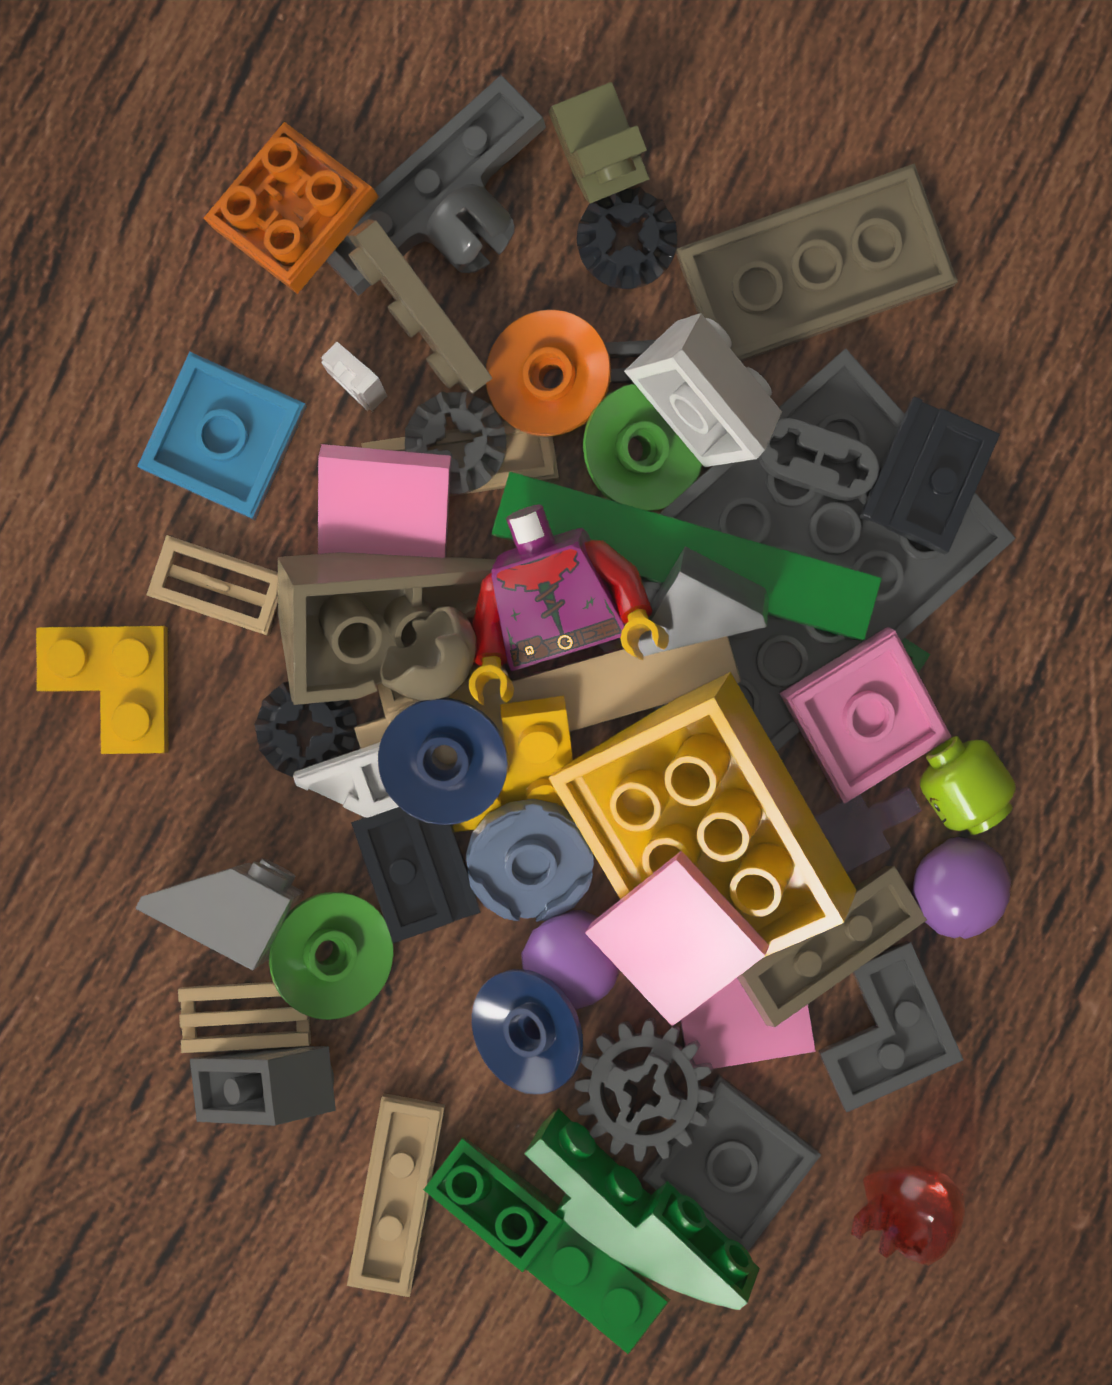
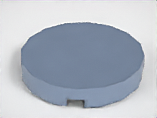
[466,799,594,922]

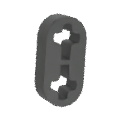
[758,418,879,501]

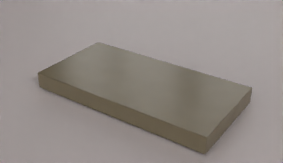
[676,163,958,362]

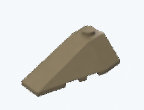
[278,552,496,705]

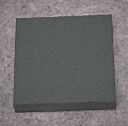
[642,1074,821,1251]

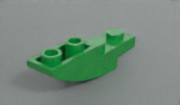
[524,1108,760,1310]
[423,1138,671,1354]

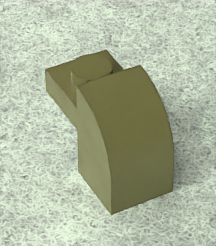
[548,82,649,203]

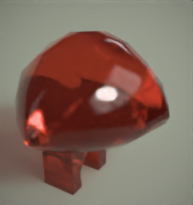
[851,1166,965,1266]

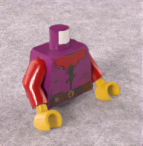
[469,505,669,705]

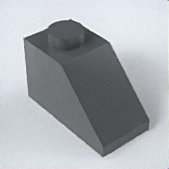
[190,1046,336,1126]

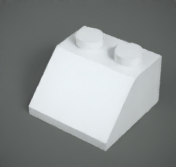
[624,313,782,467]

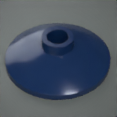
[378,698,508,825]
[472,969,583,1094]

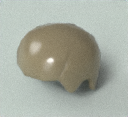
[380,606,477,701]

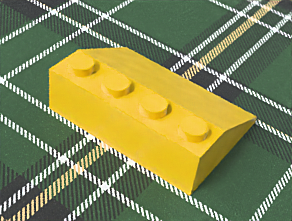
[549,672,857,957]

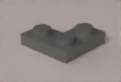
[818,941,964,1112]

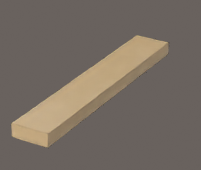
[354,636,741,764]

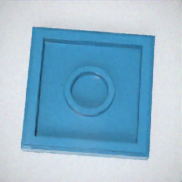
[137,351,307,520]

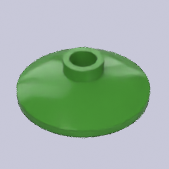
[583,384,702,511]
[269,892,393,1020]

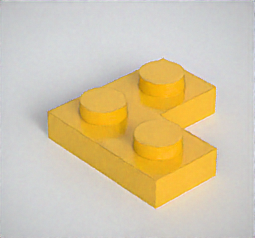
[36,626,169,754]
[453,696,573,832]

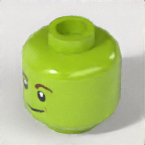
[920,736,1016,835]

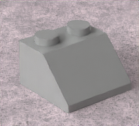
[135,859,304,971]

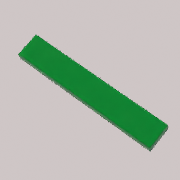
[492,471,882,641]

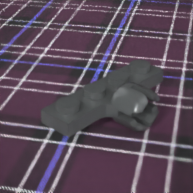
[326,75,546,296]

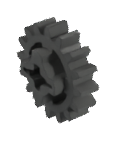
[575,1018,716,1161]

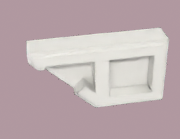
[321,342,387,411]
[293,742,399,818]

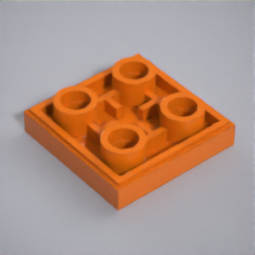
[204,122,379,294]

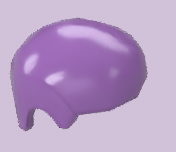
[911,837,1011,939]
[521,910,621,1010]

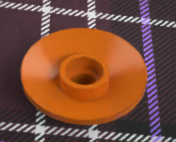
[486,310,611,437]

